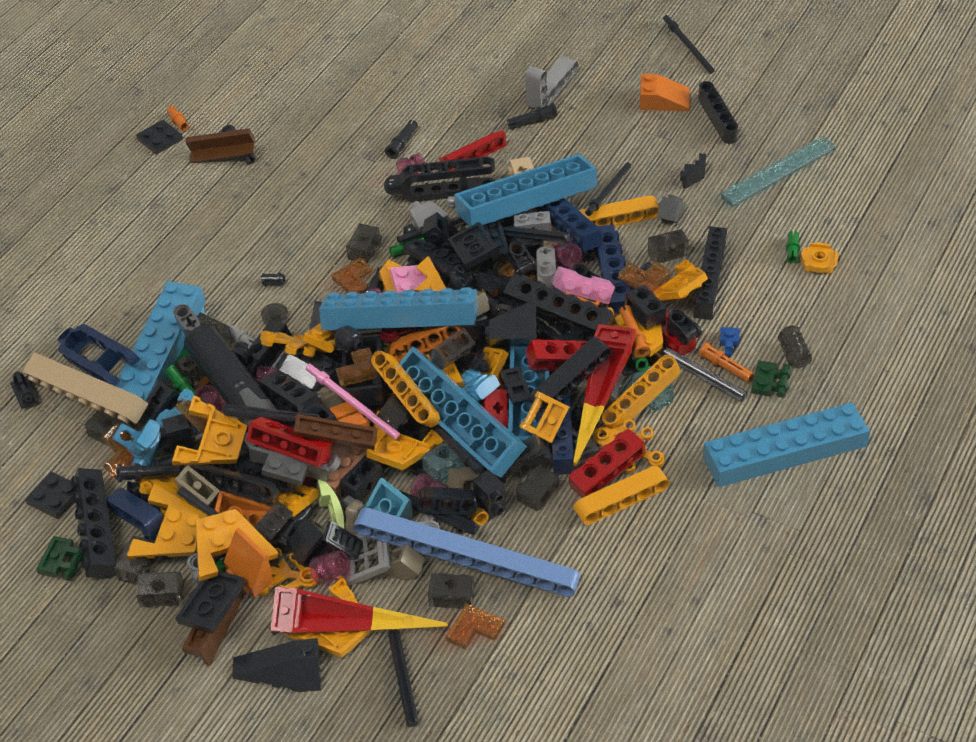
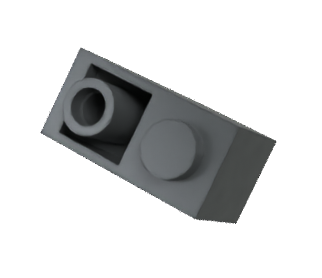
[657,194,686,222]

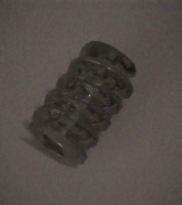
[778,325,812,368]

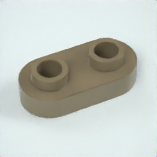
[344,501,364,535]

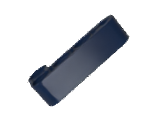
[106,487,164,543]

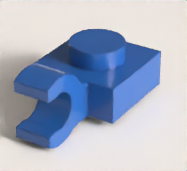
[719,327,740,356]

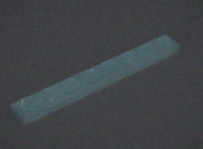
[721,136,835,207]

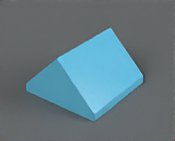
[364,478,413,520]

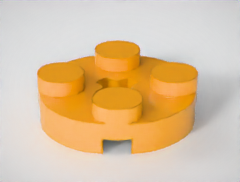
[801,242,838,274]

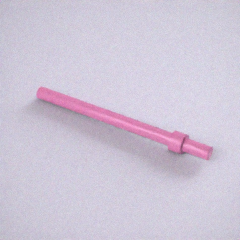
[305,364,400,440]

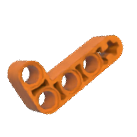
[390,325,468,362]

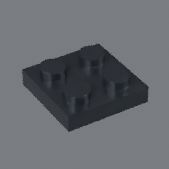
[136,120,183,155]
[25,471,74,519]

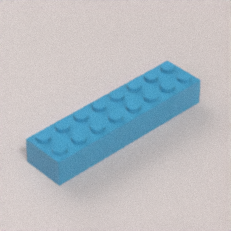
[454,154,597,226]
[116,281,206,419]
[319,287,478,330]
[393,347,527,478]
[703,402,870,487]

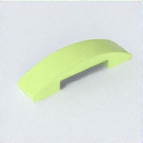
[316,479,344,559]

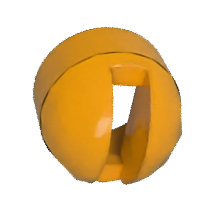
[471,507,489,526]

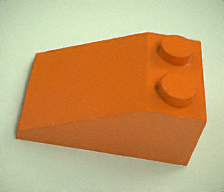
[640,73,689,111]
[211,491,278,544]
[224,527,274,598]

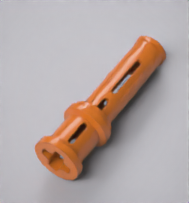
[619,305,650,358]
[699,342,754,383]

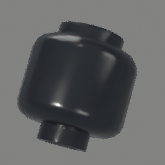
[334,326,363,354]

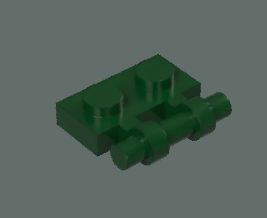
[751,360,791,397]
[36,536,83,581]

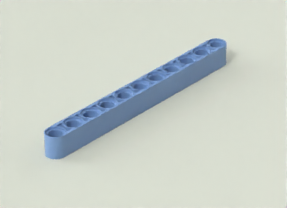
[353,507,580,597]

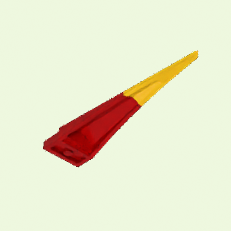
[573,324,637,466]
[270,587,448,634]

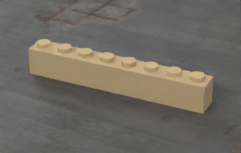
[22,352,148,424]

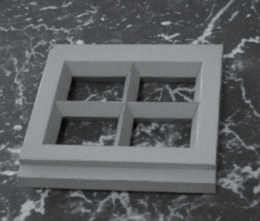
[343,534,391,585]

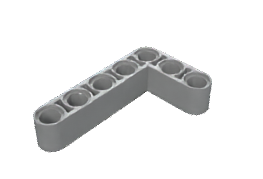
[526,56,579,109]

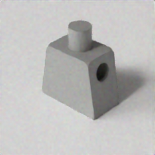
[409,201,449,239]

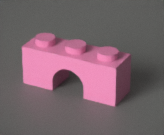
[552,266,615,304]

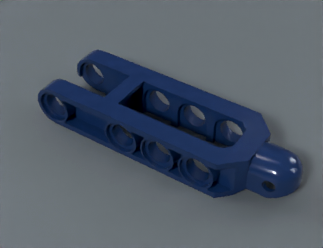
[57,324,140,386]

